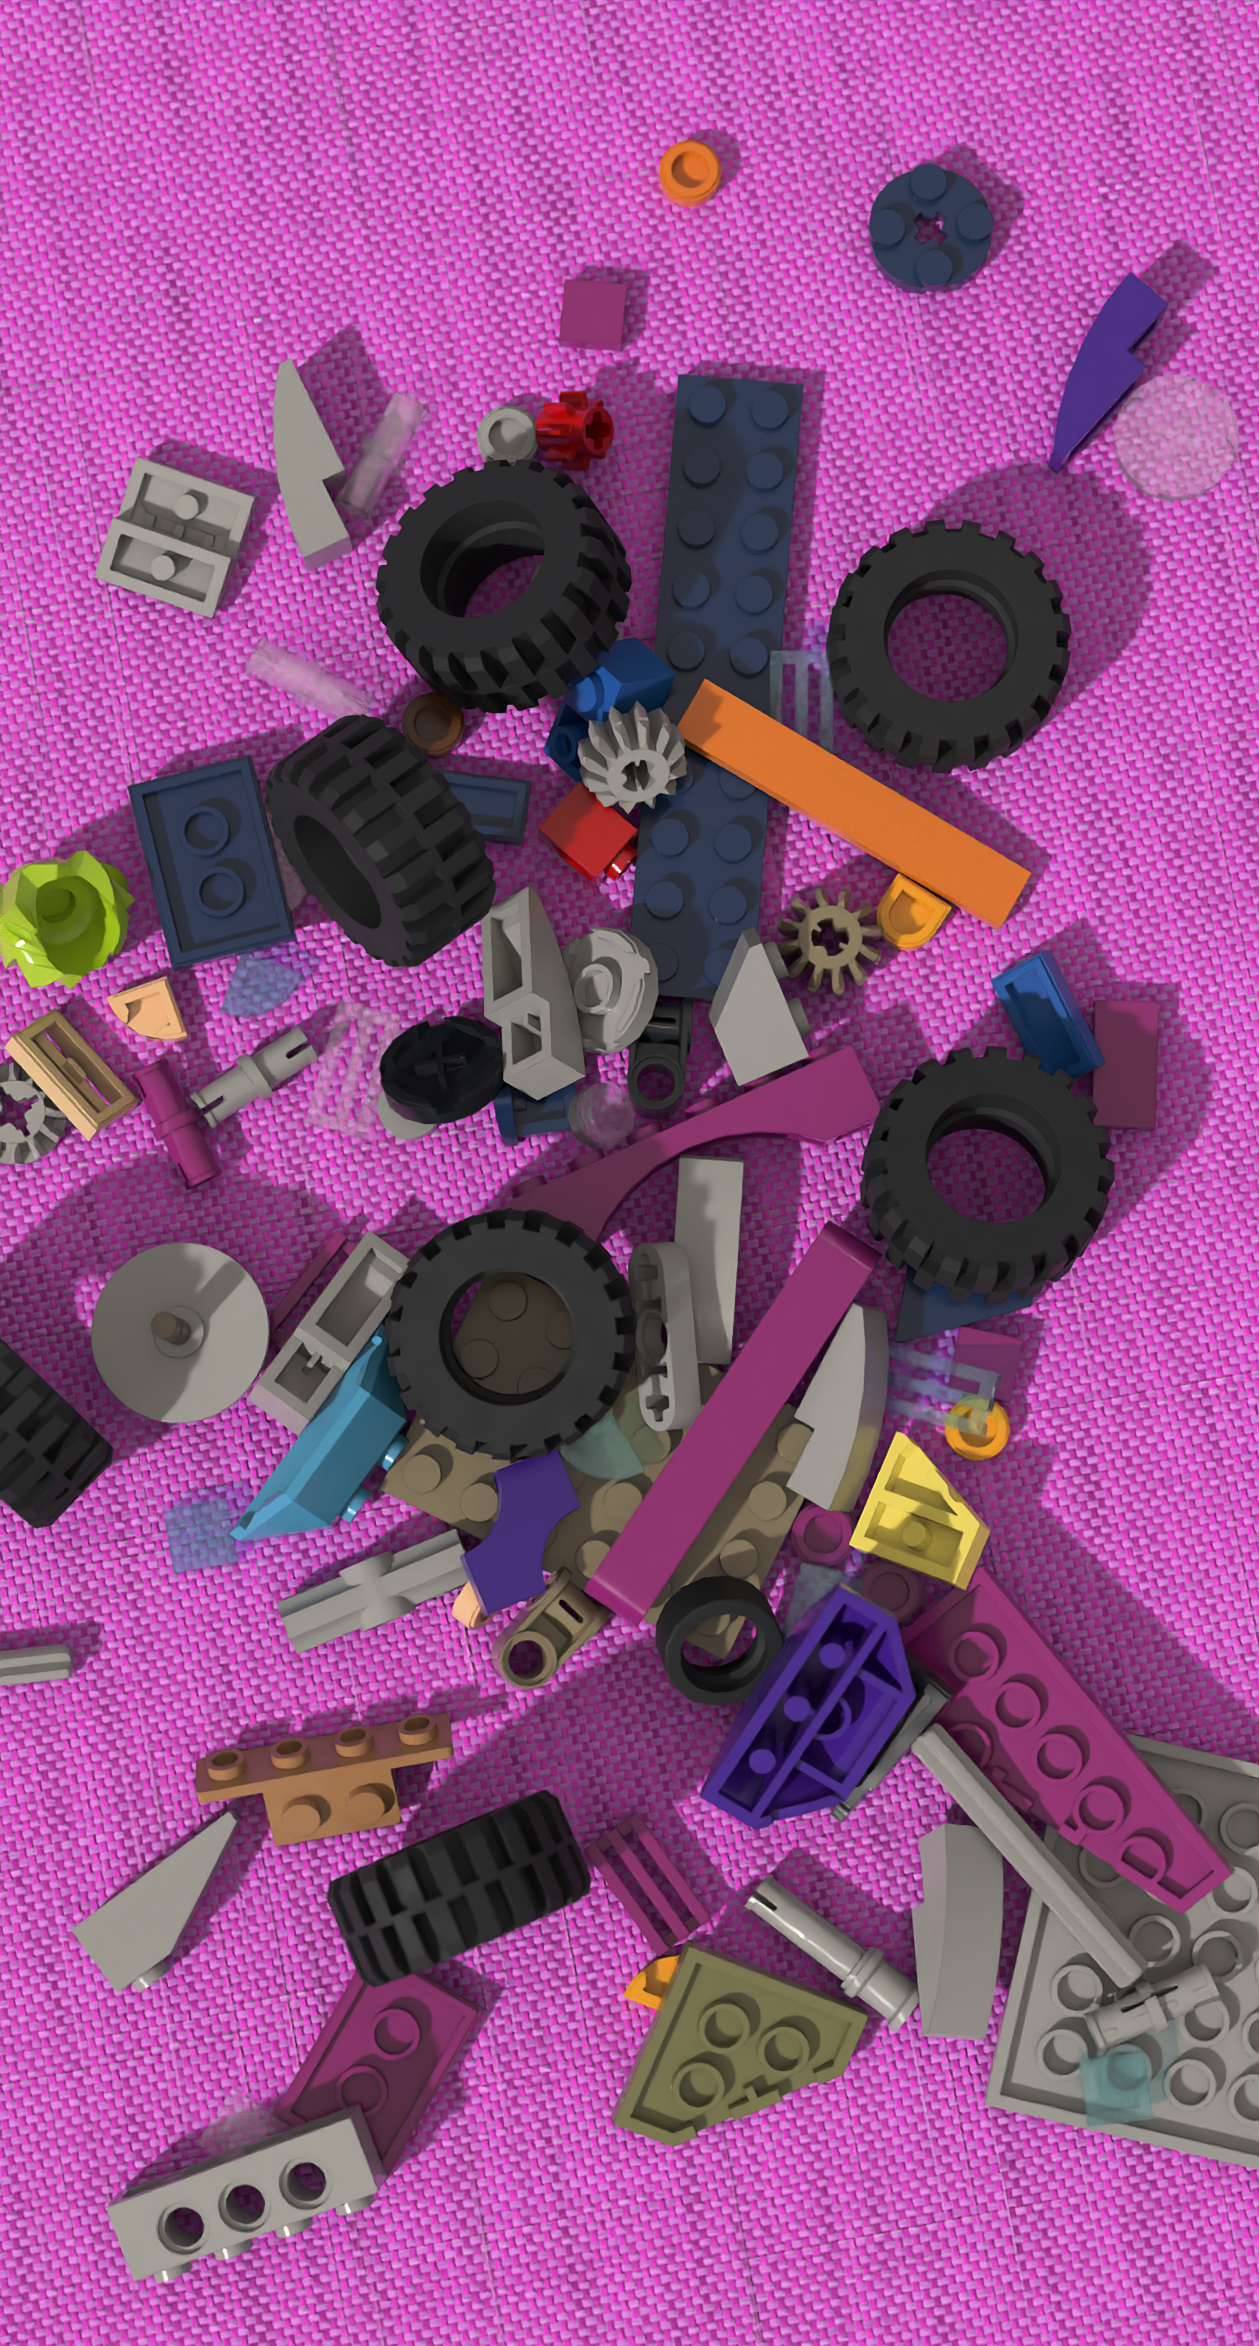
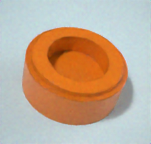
[659,140,721,207]

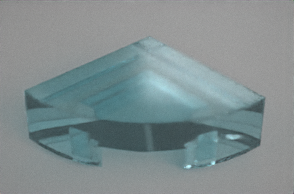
[220,954,303,1018]
[557,1415,645,1480]

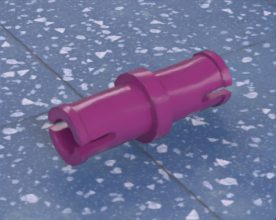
[130,1058,223,1190]

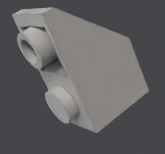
[707,927,812,1086]

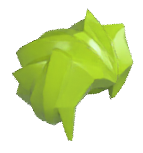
[0,850,136,989]

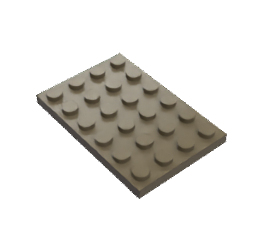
[380,1272,815,1660]

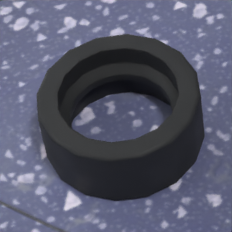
[656,1575,784,1706]

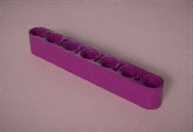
[583,1219,883,1627]

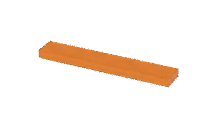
[676,679,1032,930]

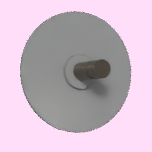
[91,1242,270,1423]

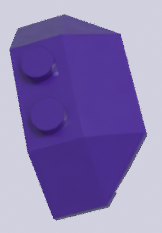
[700,1582,916,1830]

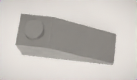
[71,1809,243,1993]

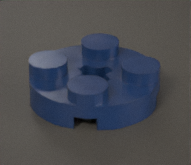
[868,164,994,295]

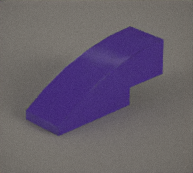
[1048,272,1168,475]

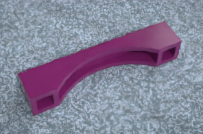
[502,1042,881,1279]

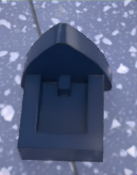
[493,1082,580,1147]

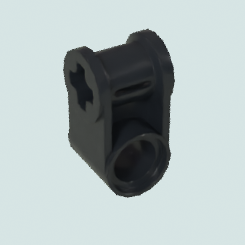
[626,998,694,1120]

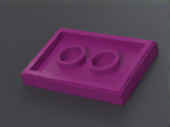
[273,1971,484,2182]

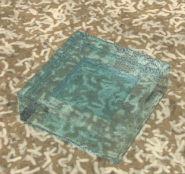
[163,1499,239,1574]
[1077,2051,1154,2127]

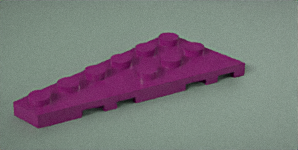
[901,1564,1236,1914]

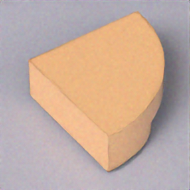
[107,976,189,1042]

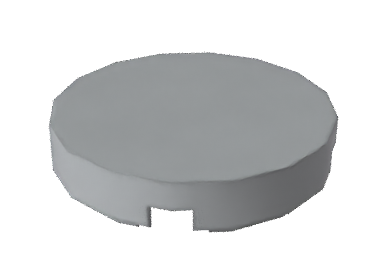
[561,926,659,1056]

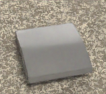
[94,456,259,618]

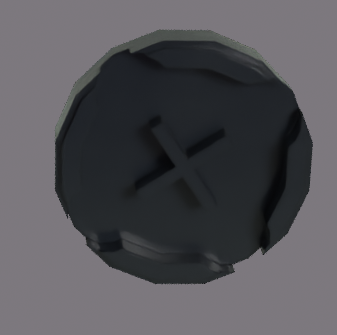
[379,1016,505,1125]

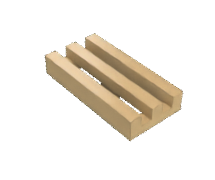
[4,1008,139,1141]

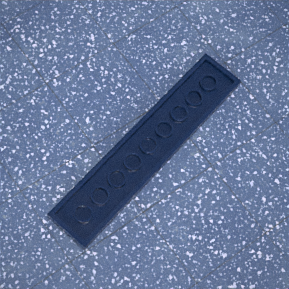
[630,374,803,1003]

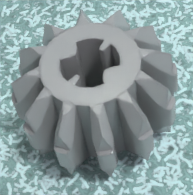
[578,701,687,814]

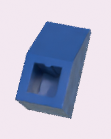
[543,637,676,784]

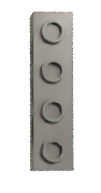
[106,2103,387,2283]

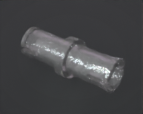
[334,391,428,520]
[245,636,376,719]

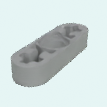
[628,1242,701,1431]

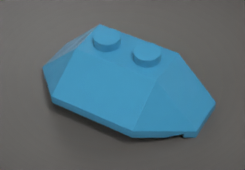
[229,1323,410,1543]

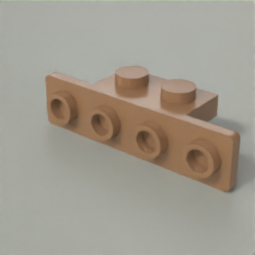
[196,1713,454,1847]

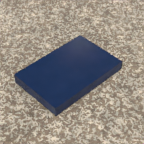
[127,755,298,972]

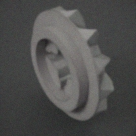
[0,1062,67,1165]

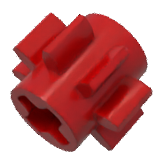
[535,391,614,470]

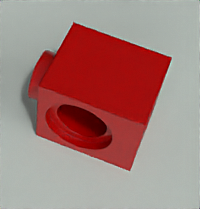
[538,781,639,888]

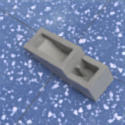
[273,358,353,572]
[481,886,586,1100]
[667,1154,744,1365]
[247,1230,410,1436]
[786,1302,889,1513]
[912,1823,1003,2041]

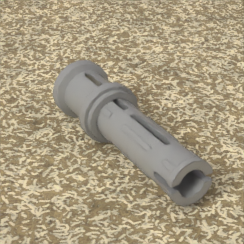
[744,1874,919,2033]

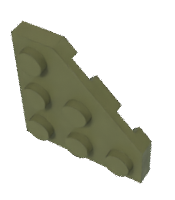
[611,1939,869,2147]

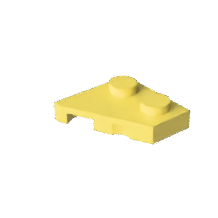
[849,1431,990,1591]

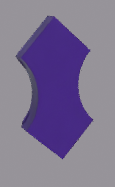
[460,1448,581,1617]

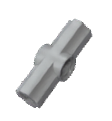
[277,1528,469,1654]

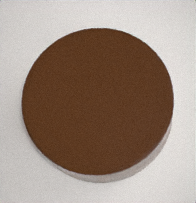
[402,692,466,759]

